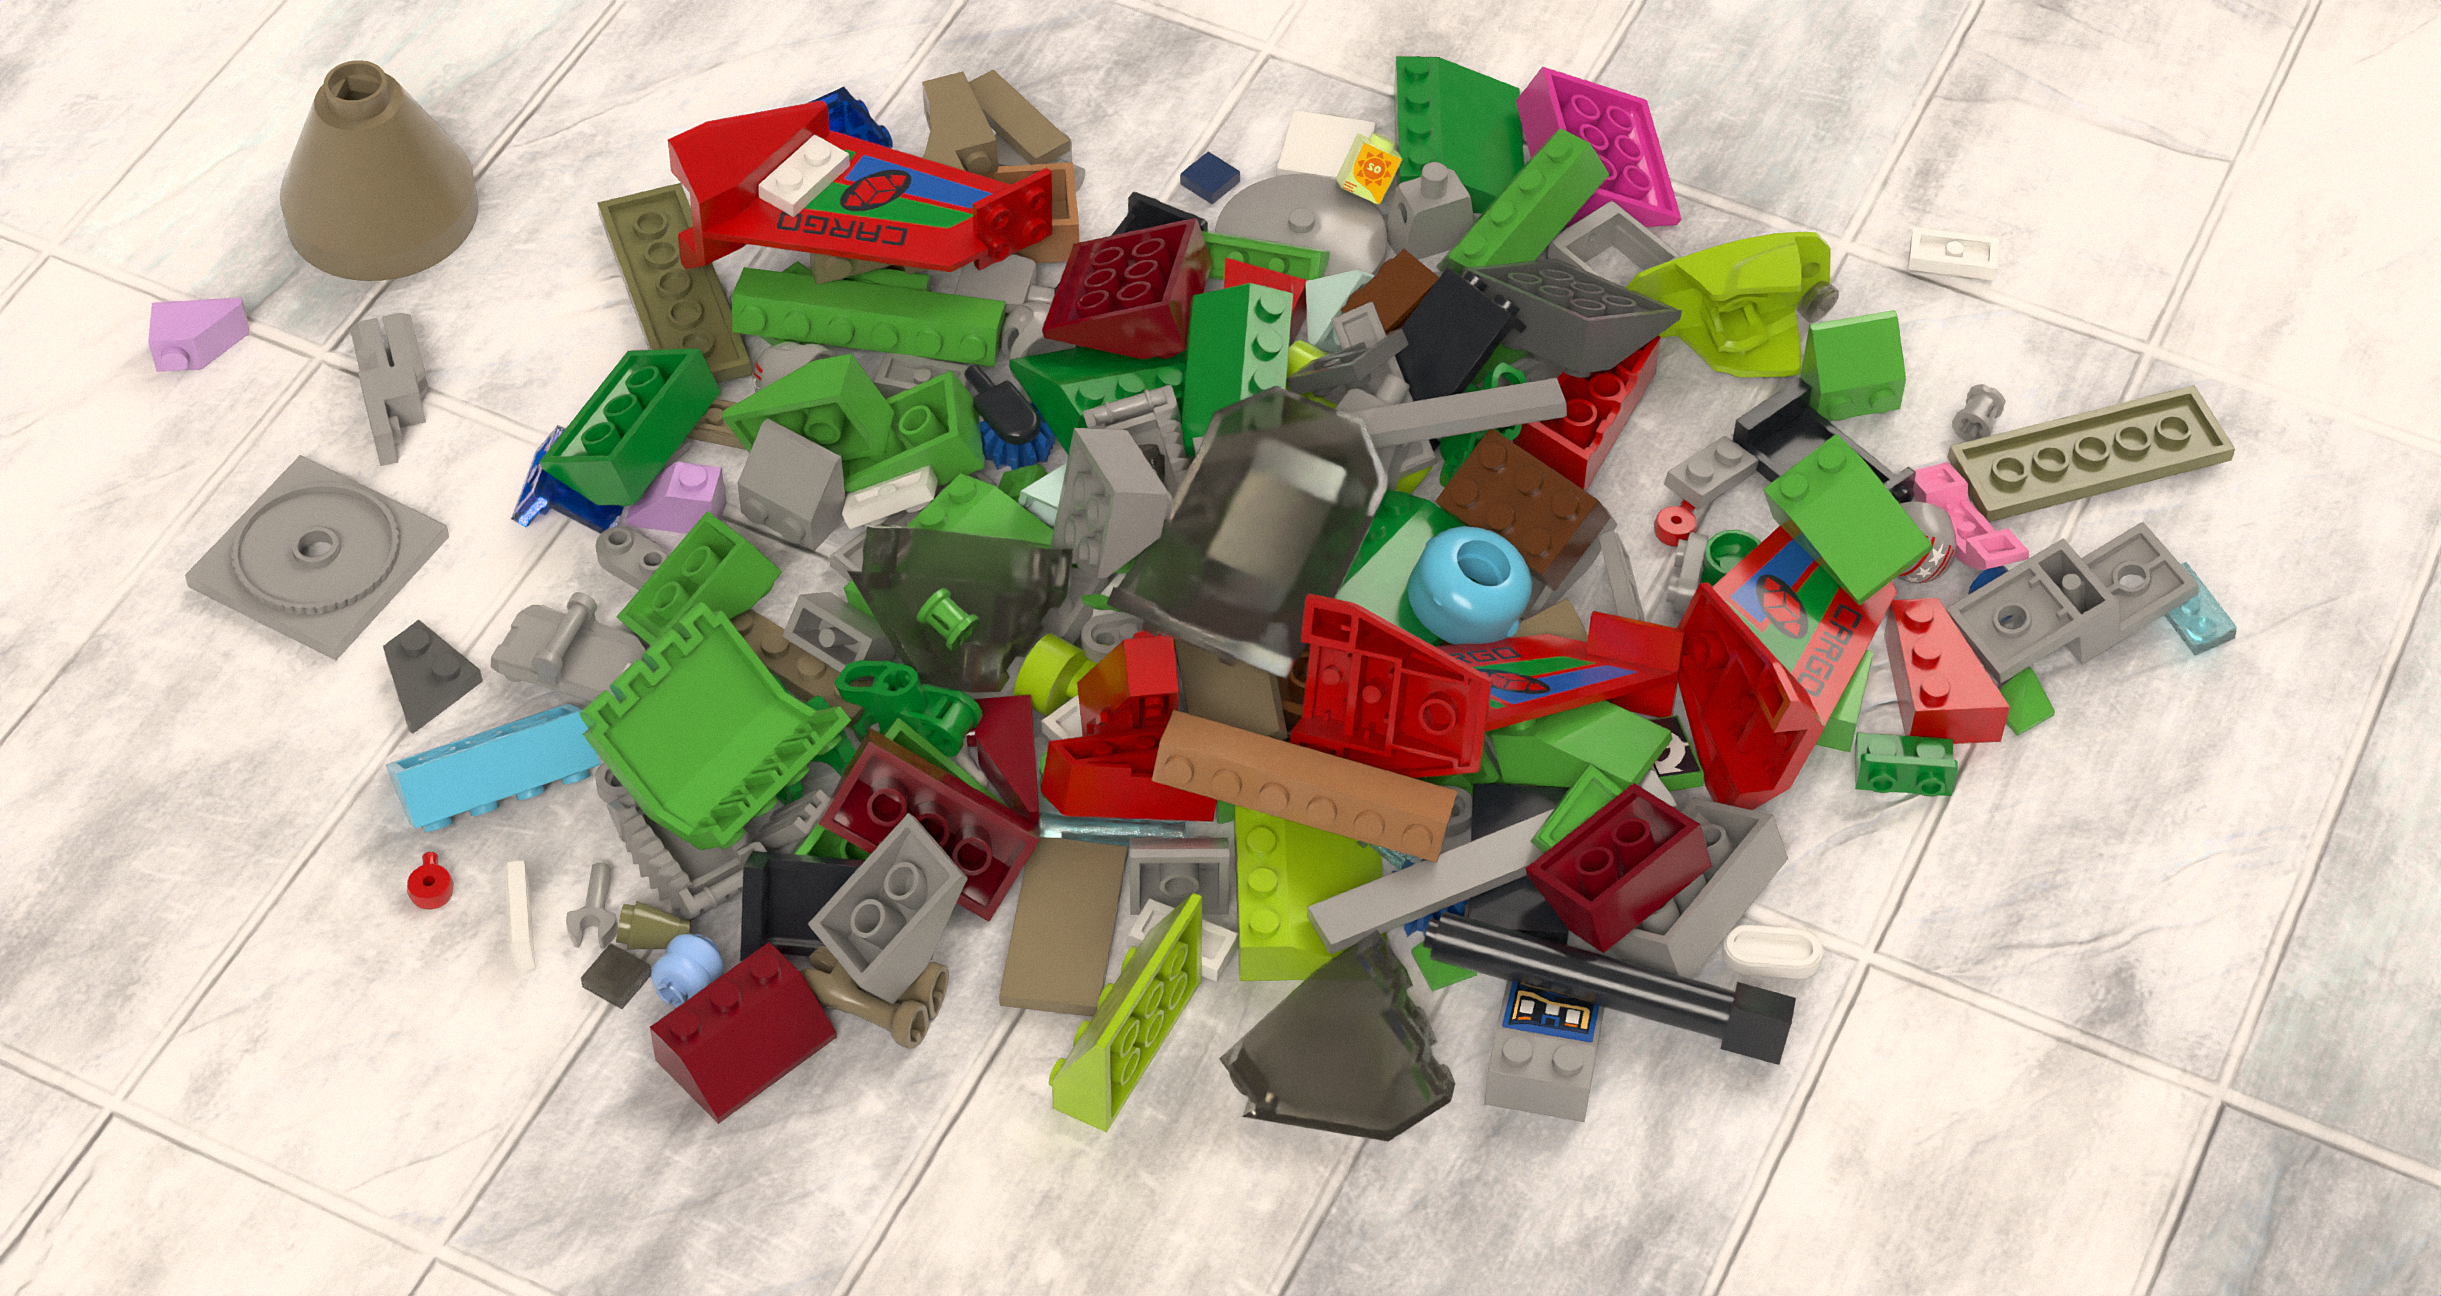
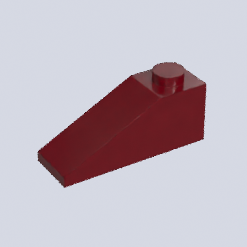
[966,695,1041,836]

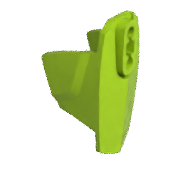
[1626,232,1831,377]

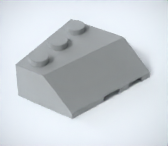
[1049,428,1172,578]

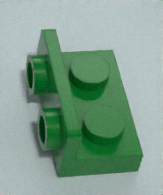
[1855,732,1958,797]

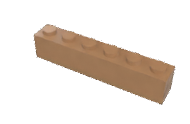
[1152,710,1458,863]

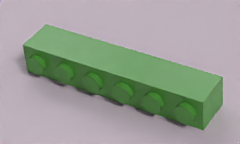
[732,267,1006,367]

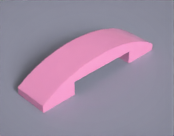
[1913,462,2029,570]

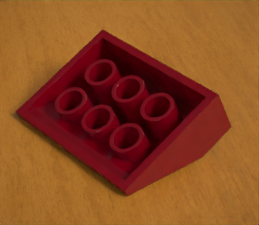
[1042,218,1213,359]

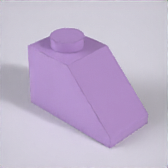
[148,297,249,372]
[626,462,726,534]

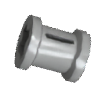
[1952,384,2006,441]

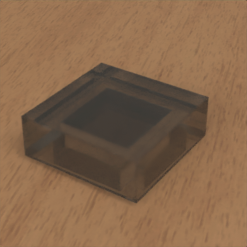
[581,943,652,1010]

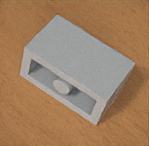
[782,592,902,681]

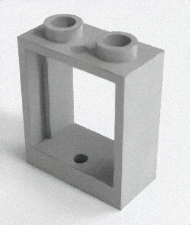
[1547,200,1682,278]

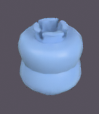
[651,934,724,1007]

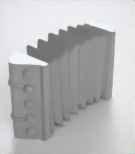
[1083,384,1216,536]
[607,793,767,921]

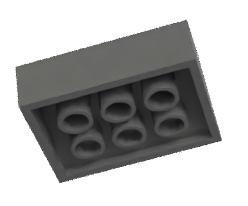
[1462,259,1682,377]

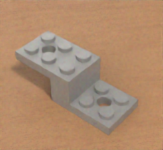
[1946,522,2199,683]

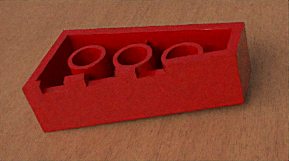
[1513,335,1661,491]

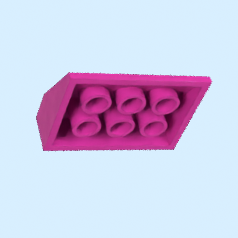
[1516,66,1682,227]

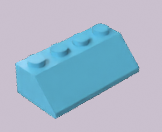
[386,703,601,832]

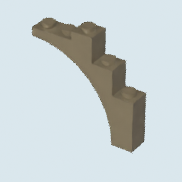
[810,71,998,285]

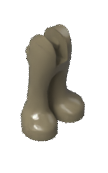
[800,946,949,1049]

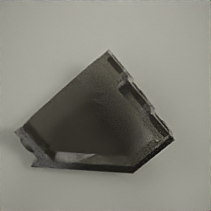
[847,524,1074,693]
[1219,930,1456,1142]

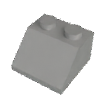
[737,418,845,551]
[1130,836,1230,915]

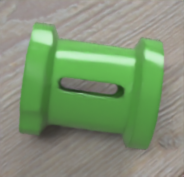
[916,588,980,651]

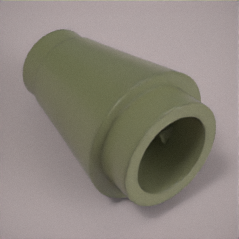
[616,901,691,950]

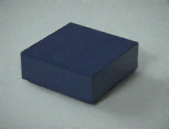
[1180,151,1240,204]

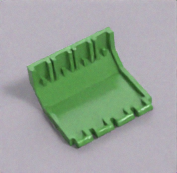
[580,602,851,850]

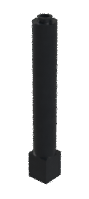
[1423,911,1796,1065]

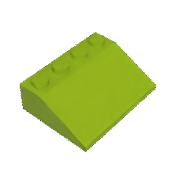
[1234,805,1389,981]
[1048,893,1202,1133]

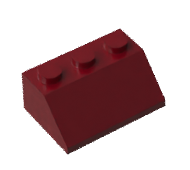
[1525,783,1712,953]
[650,942,837,1124]

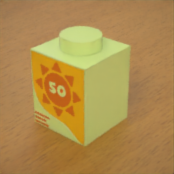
[1336,132,1402,205]

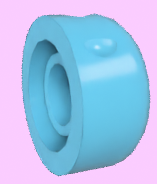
[1407,526,1532,645]

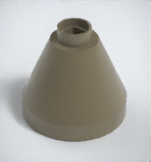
[280,60,478,281]

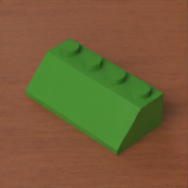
[1436,128,1609,276]

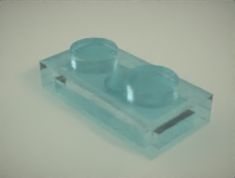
[2164,562,2237,656]

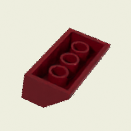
[819,728,1040,922]

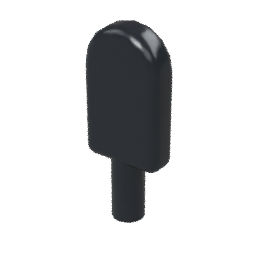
[964,364,1040,445]

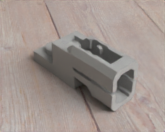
[350,313,429,466]

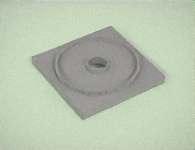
[185,455,449,661]

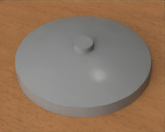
[1215,174,1388,277]

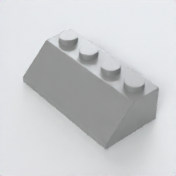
[1610,798,1789,979]

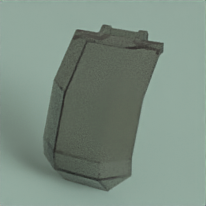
[1106,385,1389,678]

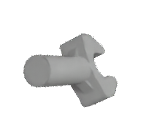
[566,863,618,949]

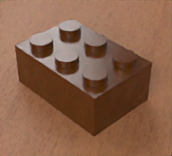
[1435,429,1611,591]

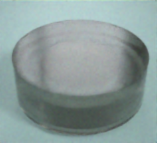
[1797,280,1839,323]

